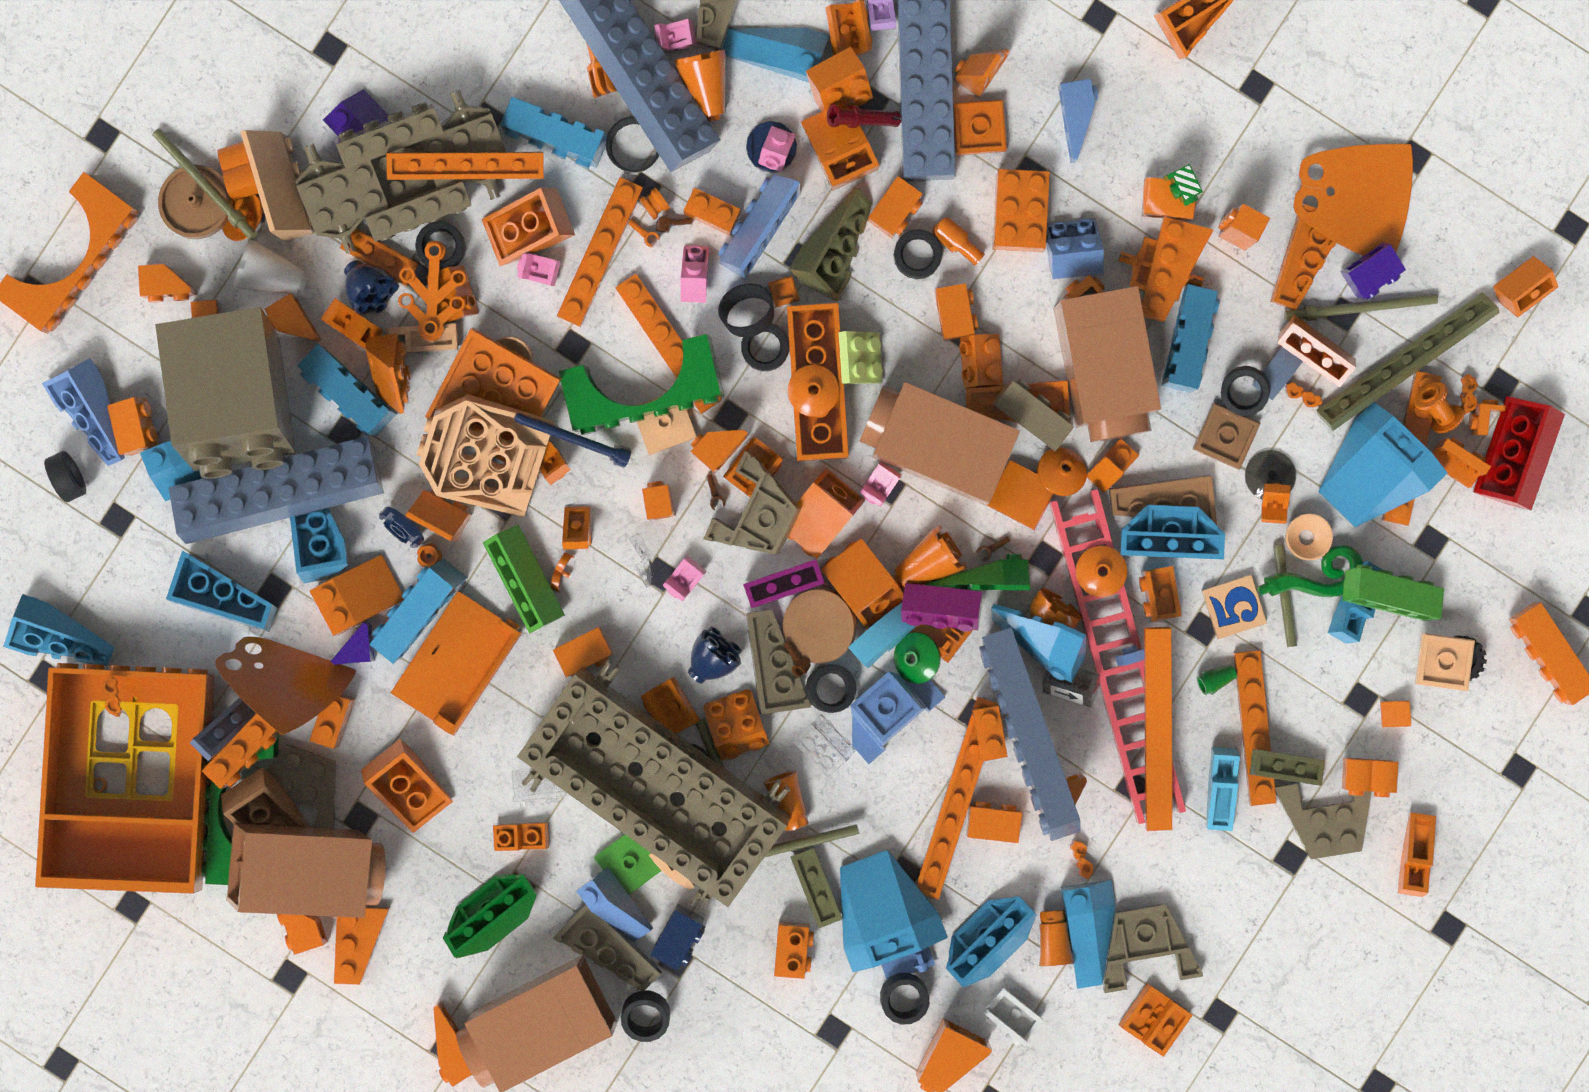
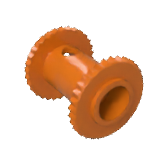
[1414,382,1464,433]

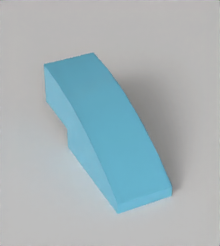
[848,603,916,668]
[1206,747,1240,831]

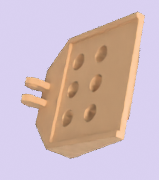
[416,394,554,517]

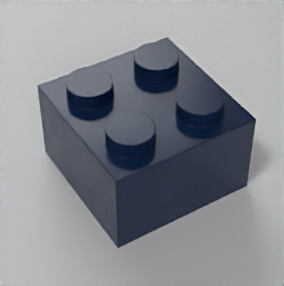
[650,904,706,971]

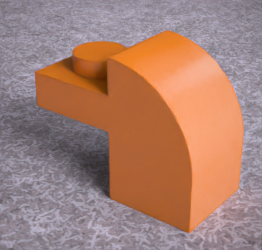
[321,298,383,350]

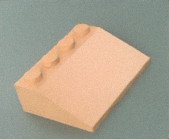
[241,130,315,242]

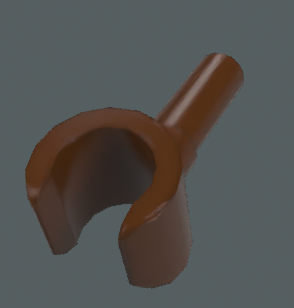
[656,217,692,233]
[706,474,725,510]
[976,536,1010,561]
[783,641,811,677]

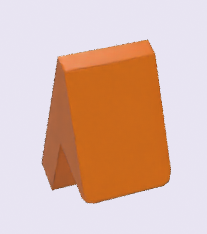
[1087,438,1139,493]
[562,506,591,549]

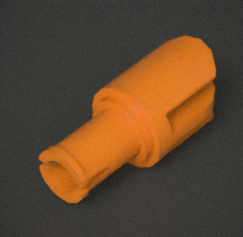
[586,43,617,98]
[932,217,985,266]

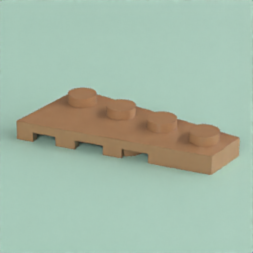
[1109,475,1217,525]

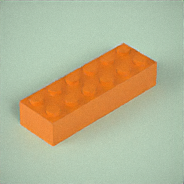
[787,303,849,462]

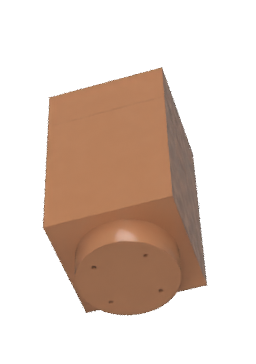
[1053,286,1161,442]
[859,382,1020,505]
[226,823,386,918]
[456,955,618,1092]

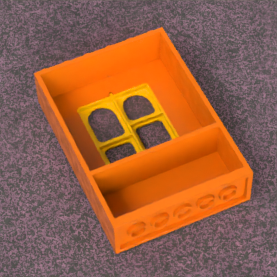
[35,663,215,894]

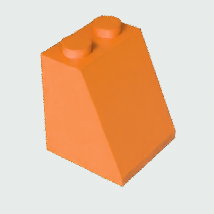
[787,468,865,559]
[821,538,904,630]
[916,1018,992,1092]

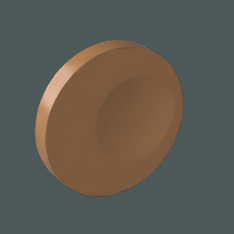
[158,165,233,239]
[783,589,857,664]

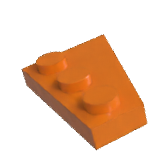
[334,907,390,985]

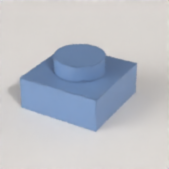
[1115,645,1144,666]

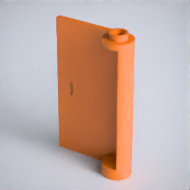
[390,591,522,736]

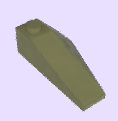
[789,188,872,301]

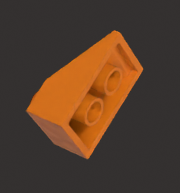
[482,188,575,266]
[310,555,404,636]
[361,738,453,833]

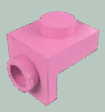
[654,19,697,52]
[759,126,796,172]
[517,253,561,286]
[860,461,902,506]
[663,555,707,601]

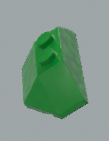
[443,874,537,959]

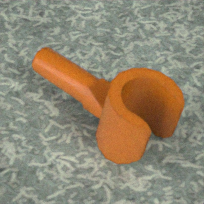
[628,219,660,247]

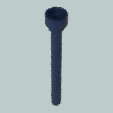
[514,413,631,468]

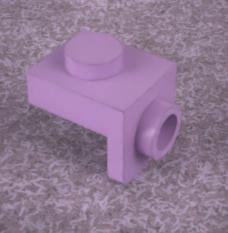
[867,0,896,31]

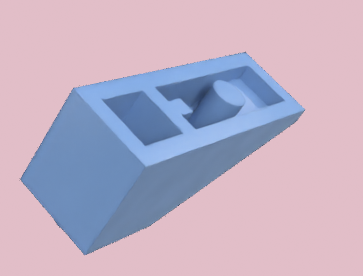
[1058,79,1098,163]
[576,867,653,941]

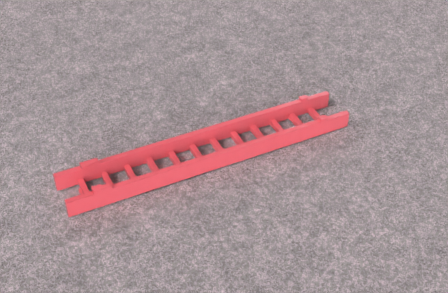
[1049,489,1186,824]

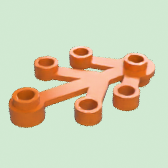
[398,241,467,341]

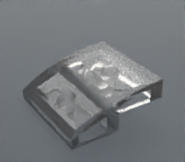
[629,533,654,588]

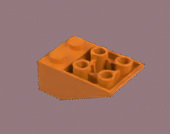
[800,112,879,191]
[366,333,411,414]

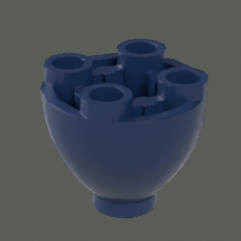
[344,260,399,314]
[688,626,742,684]

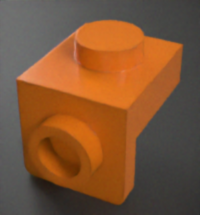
[1063,275,1105,299]
[1469,399,1506,436]
[540,440,571,485]
[1261,483,1291,524]

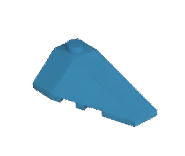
[722,28,830,83]
[140,441,203,501]
[991,604,1086,682]

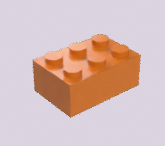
[992,169,1050,252]

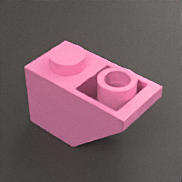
[681,245,709,303]

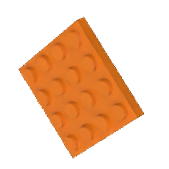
[425,328,562,463]

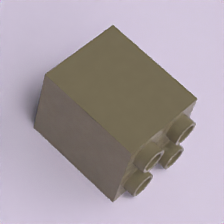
[155,307,296,478]

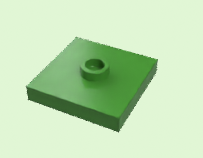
[594,834,662,895]

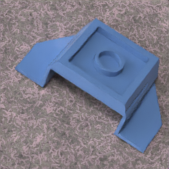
[850,671,946,764]

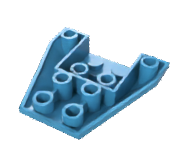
[1318,402,1448,528]
[840,849,948,972]

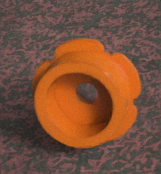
[417,543,442,568]

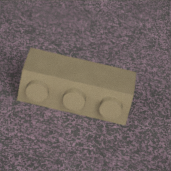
[992,378,1074,452]

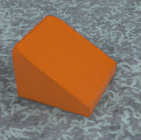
[1380,700,1411,727]

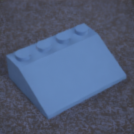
[718,174,800,280]

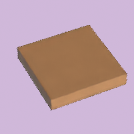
[1192,403,1261,470]

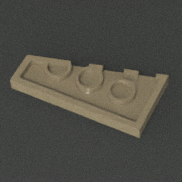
[696,0,738,50]
[746,610,811,715]
[553,904,662,990]

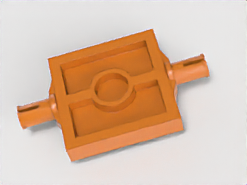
[1118,237,1204,302]

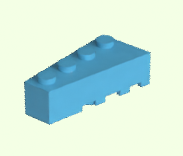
[1161,284,1220,393]

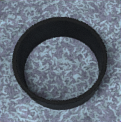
[606,116,659,172]
[718,283,774,337]

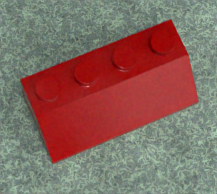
[1473,396,1565,511]

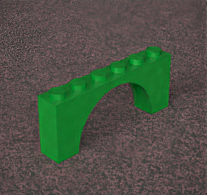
[559,334,725,435]
[202,733,279,885]

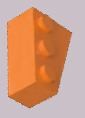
[1154,0,1234,59]

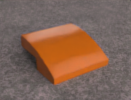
[986,460,1054,531]
[1118,983,1193,1057]

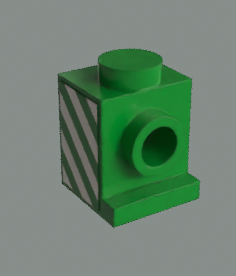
[1163,164,1203,206]

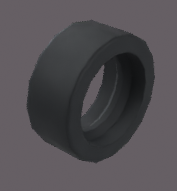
[415,221,466,270]
[893,229,943,280]
[741,323,789,371]
[1220,366,1271,416]
[44,451,86,502]
[805,664,857,713]
[880,972,930,1025]
[621,990,670,1042]

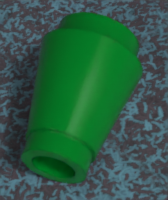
[1197,665,1237,695]

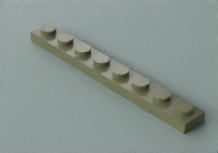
[1316,292,1500,431]

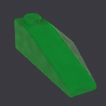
[924,554,1030,590]

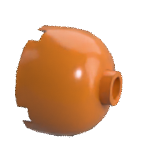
[1029,588,1082,629]

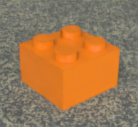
[805,47,873,119]

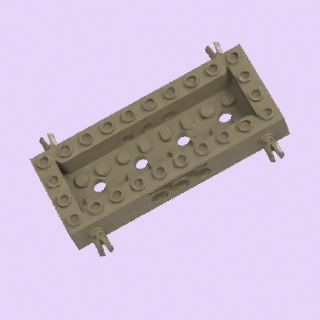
[517,660,791,912]

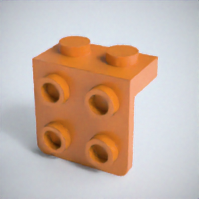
[703,689,770,761]

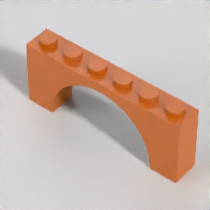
[0,172,139,334]

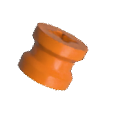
[639,187,670,220]

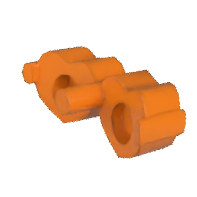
[1460,374,1478,415]
[1285,382,1322,407]
[551,553,575,593]
[102,676,122,717]
[1070,840,1093,879]

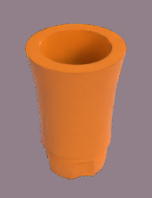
[763,770,808,831]
[1039,910,1075,966]

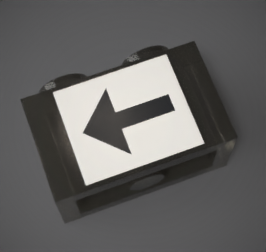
[1042,668,1100,708]

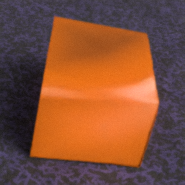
[1142,177,1196,221]

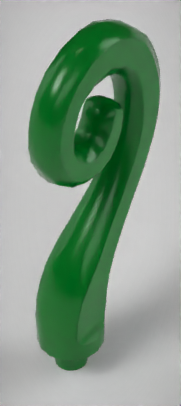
[1257,545,1364,597]

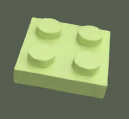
[839,331,883,384]

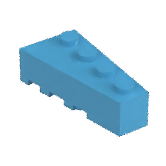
[500,97,607,169]
[297,344,397,437]
[166,550,277,632]
[369,558,468,664]

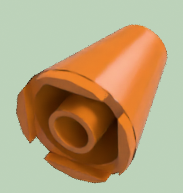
[675,49,726,122]
[893,525,967,589]

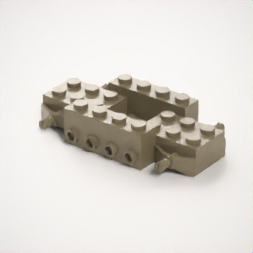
[295,89,506,254]

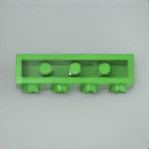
[483,525,565,634]
[1342,565,1444,621]

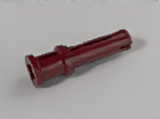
[826,104,901,128]

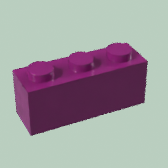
[743,559,825,609]
[901,583,982,632]

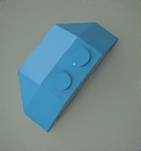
[1120,505,1225,560]
[946,896,1037,987]

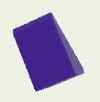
[331,622,375,665]

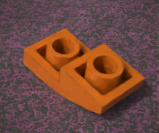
[493,822,549,851]

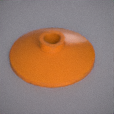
[222,195,263,241]
[788,365,839,417]
[1037,447,1087,496]
[1076,546,1127,597]

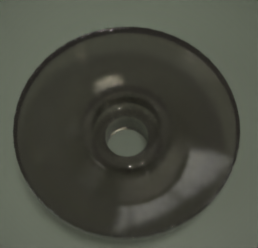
[1245,450,1296,500]

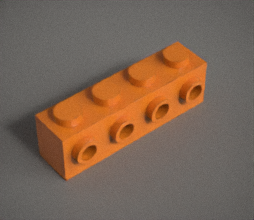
[1509,602,1589,705]
[202,713,279,789]

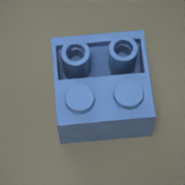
[1046,218,1104,279]

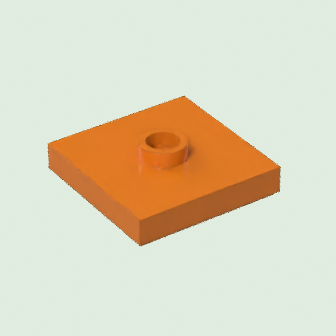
[953,100,1007,156]

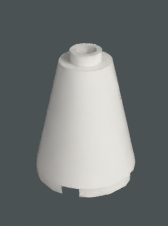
[233,239,307,295]

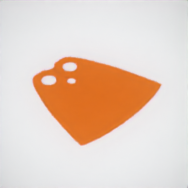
[1293,144,1413,256]
[215,636,357,735]

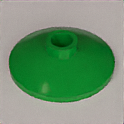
[894,632,941,684]

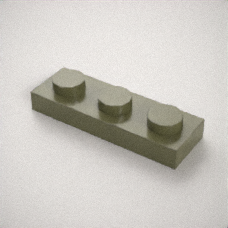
[1249,749,1325,786]
[790,847,842,929]

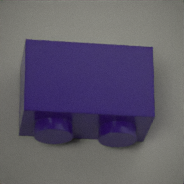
[1340,243,1406,299]

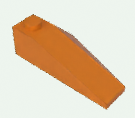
[954,48,1010,98]

